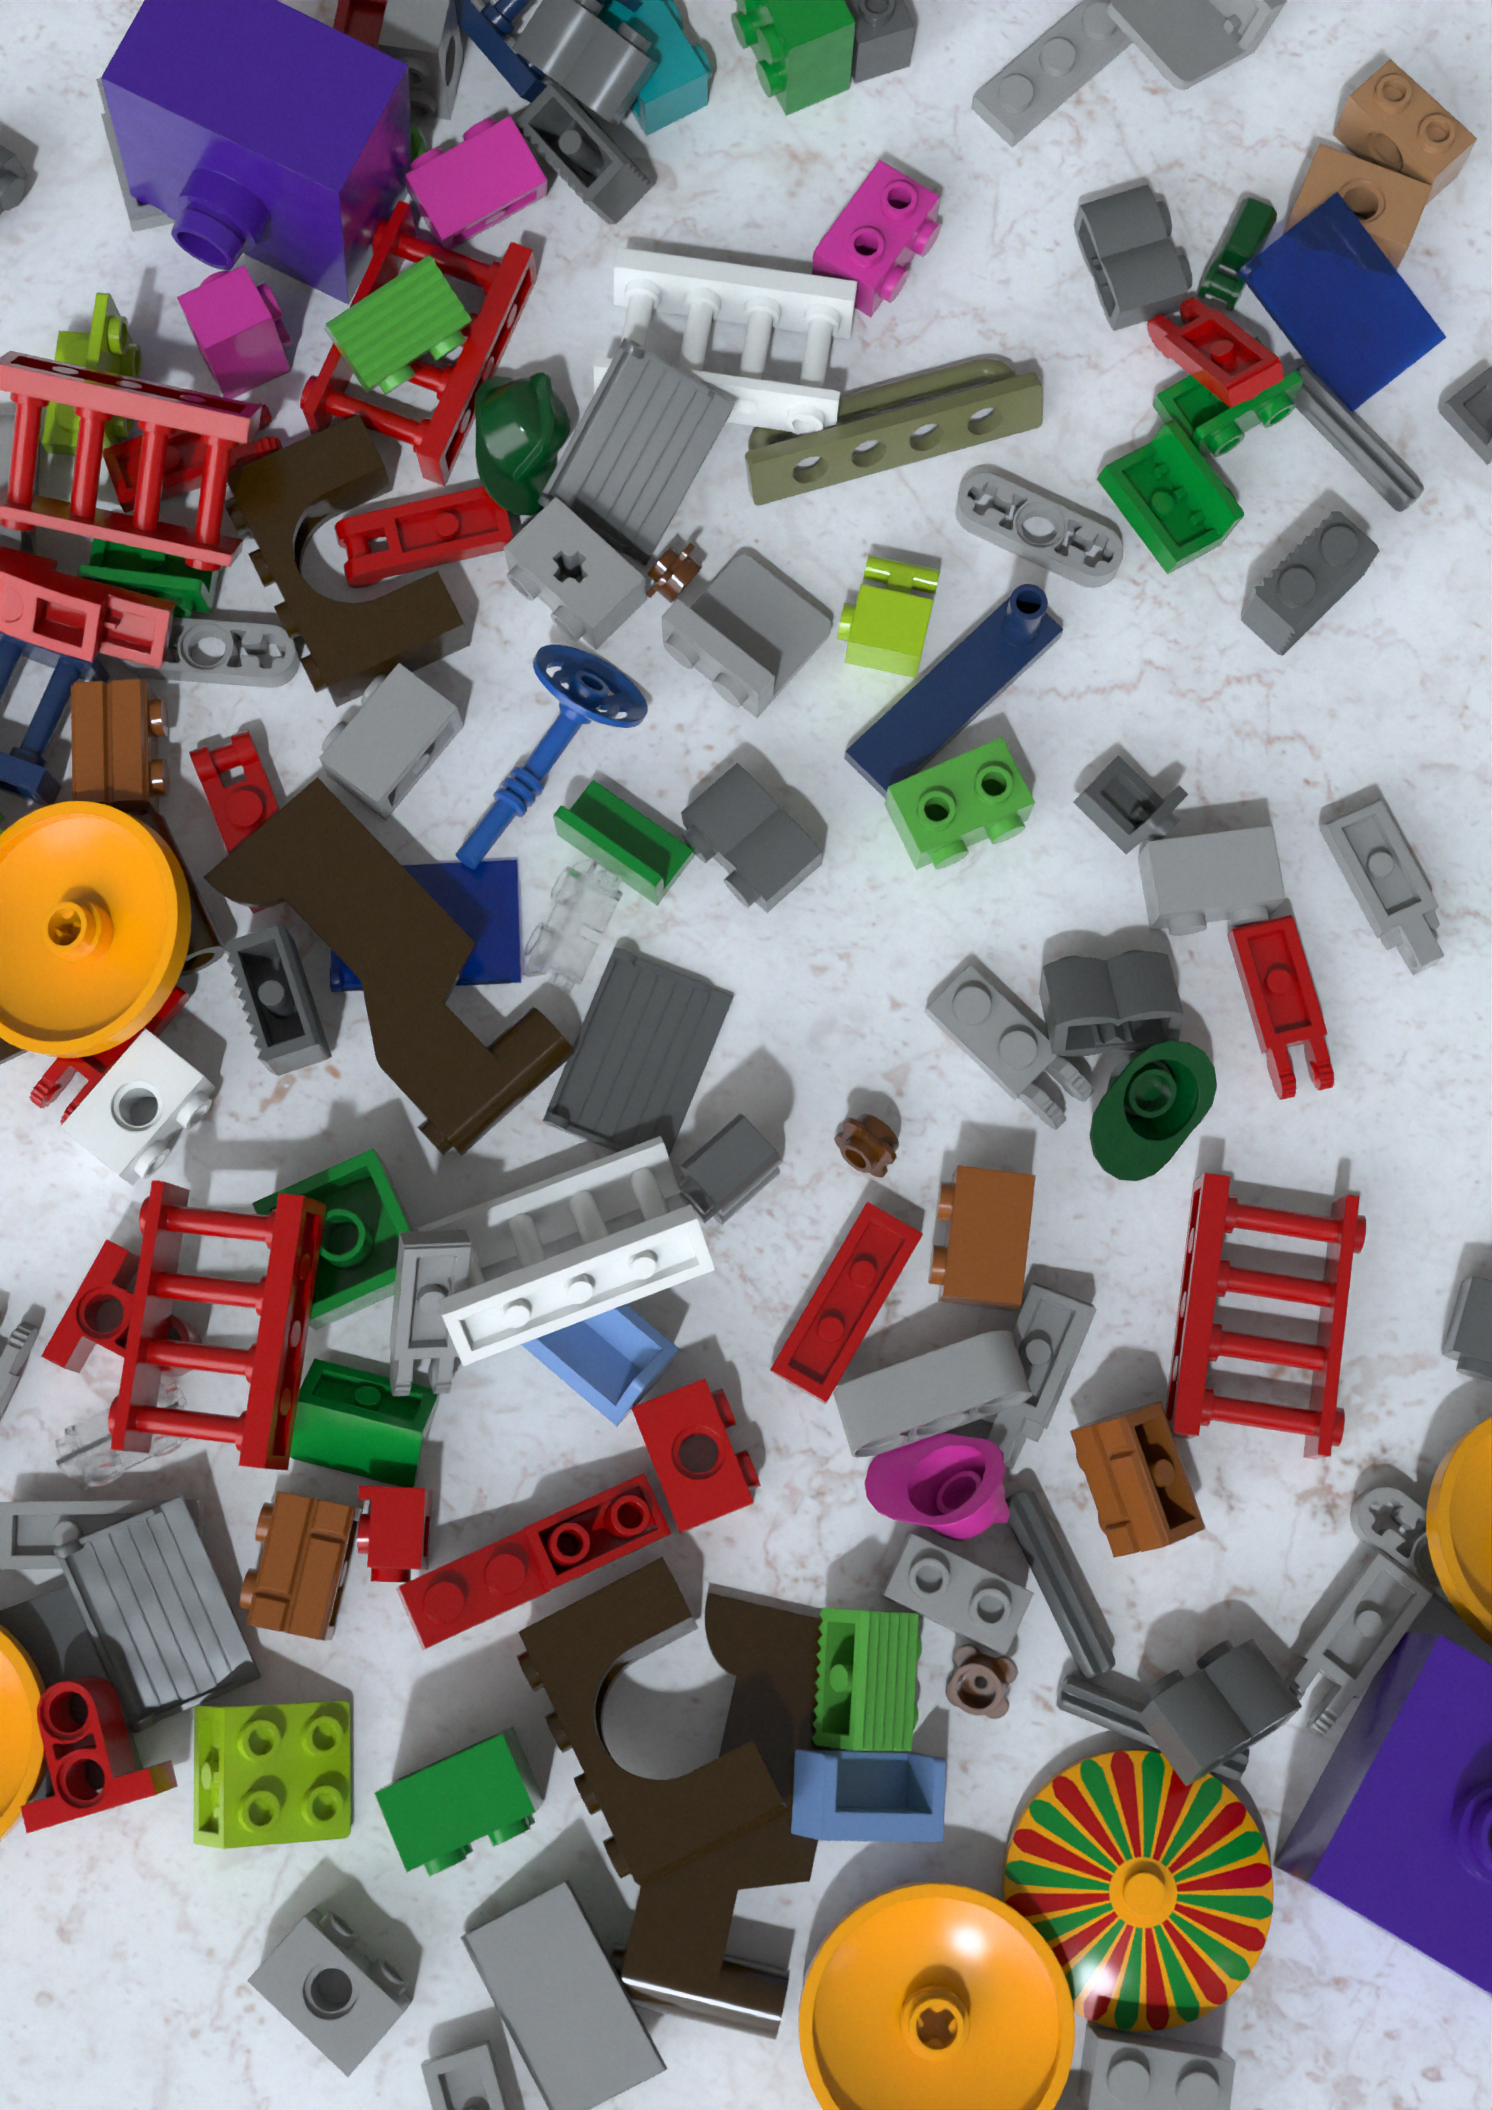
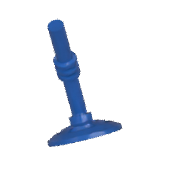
[455,644,648,869]

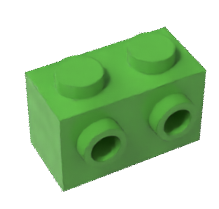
[884,737,1035,870]

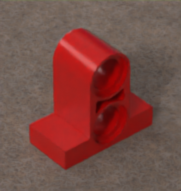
[41,1239,202,1377]
[20,1675,178,1833]

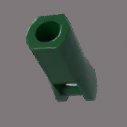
[1198,197,1277,311]

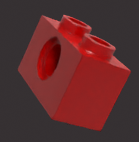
[631,1378,761,1534]

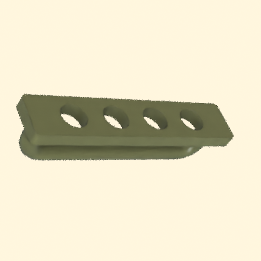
[745,358,1043,506]

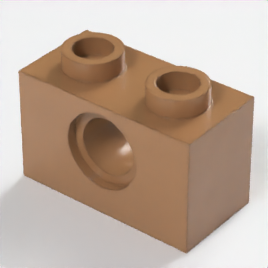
[1333,59,1477,206]
[1282,144,1433,277]

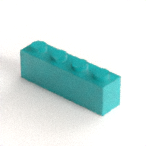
[598,0,712,136]

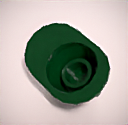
[474,372,570,516]
[1089,1039,1217,1181]

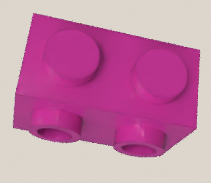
[405,116,547,250]
[812,160,941,317]
[177,265,292,399]

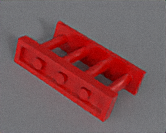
[300,200,537,486]
[0,351,262,571]
[1165,1173,1366,1459]
[108,1180,326,1471]

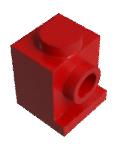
[357,1486,433,1583]

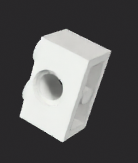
[60,1028,216,1186]

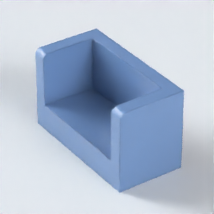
[521,1304,680,1426]
[791,1749,946,1842]

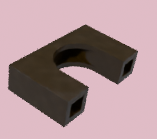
[224,414,470,707]
[517,1557,789,1888]

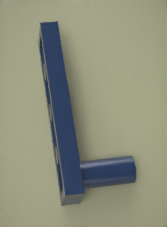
[844,584,1064,799]

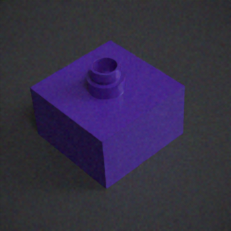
[101,0,411,305]
[1273,1632,1492,1998]

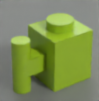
[837,555,941,678]

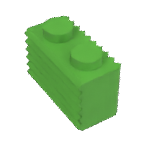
[325,255,472,395]
[812,1608,922,1751]

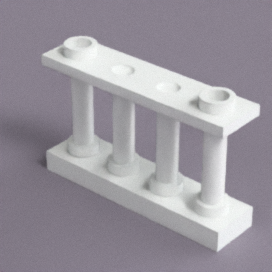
[593,247,858,436]
[418,1136,715,1366]

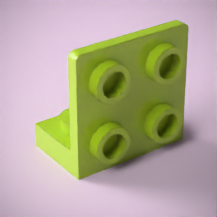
[42,292,142,458]
[193,1700,351,1849]

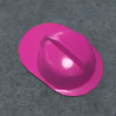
[864,1433,1010,1541]

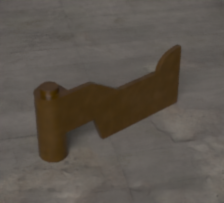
[203,777,575,1156]
[610,1593,837,2040]

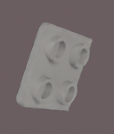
[1107,0,1287,90]
[662,554,831,718]

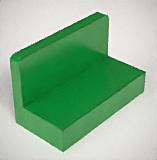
[553,780,694,905]
[290,1358,439,1488]

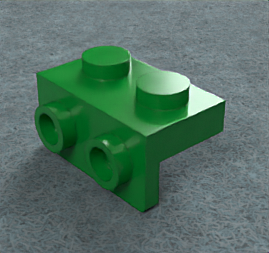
[1152,337,1304,457]
[1097,420,1244,575]
[77,538,219,617]

